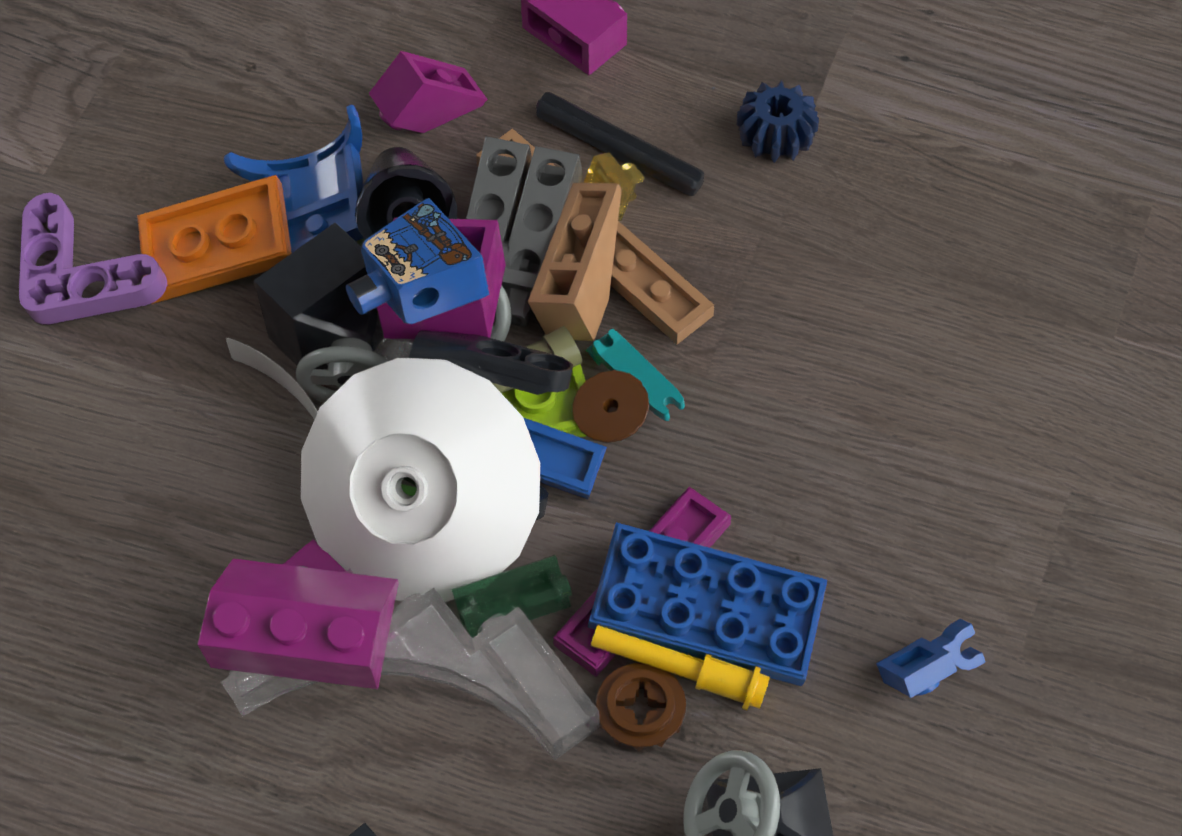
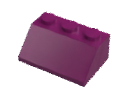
[197,558,399,689]

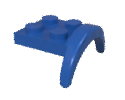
[224,105,364,253]

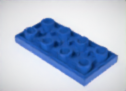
[587,522,827,686]

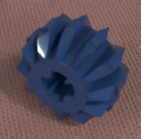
[736,80,819,163]

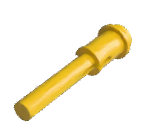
[591,625,770,711]

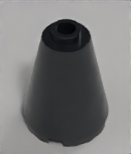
[355,147,457,240]

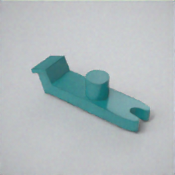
[586,329,685,421]

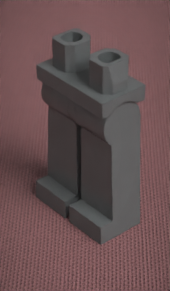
[466,136,583,327]

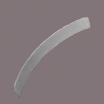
[226,338,318,420]

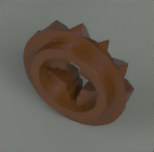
[596,663,686,752]

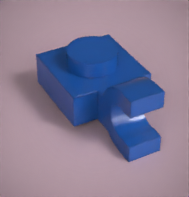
[876,619,986,698]

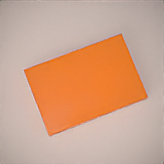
[137,175,292,304]

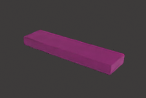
[553,487,731,677]

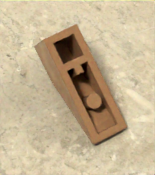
[528,183,622,341]

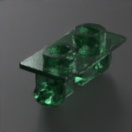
[451,555,572,641]

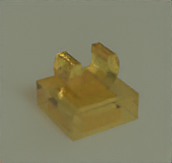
[583,152,645,221]

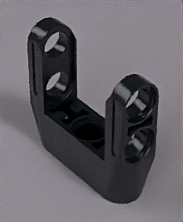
[403,330,573,520]

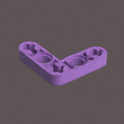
[19,193,168,324]

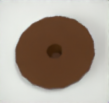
[572,370,650,443]

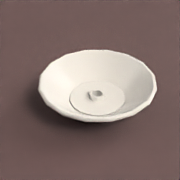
[301,358,540,604]

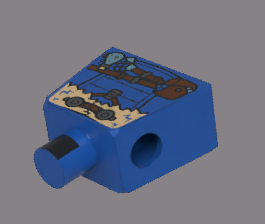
[346,198,489,324]

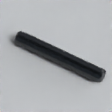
[536,92,705,196]

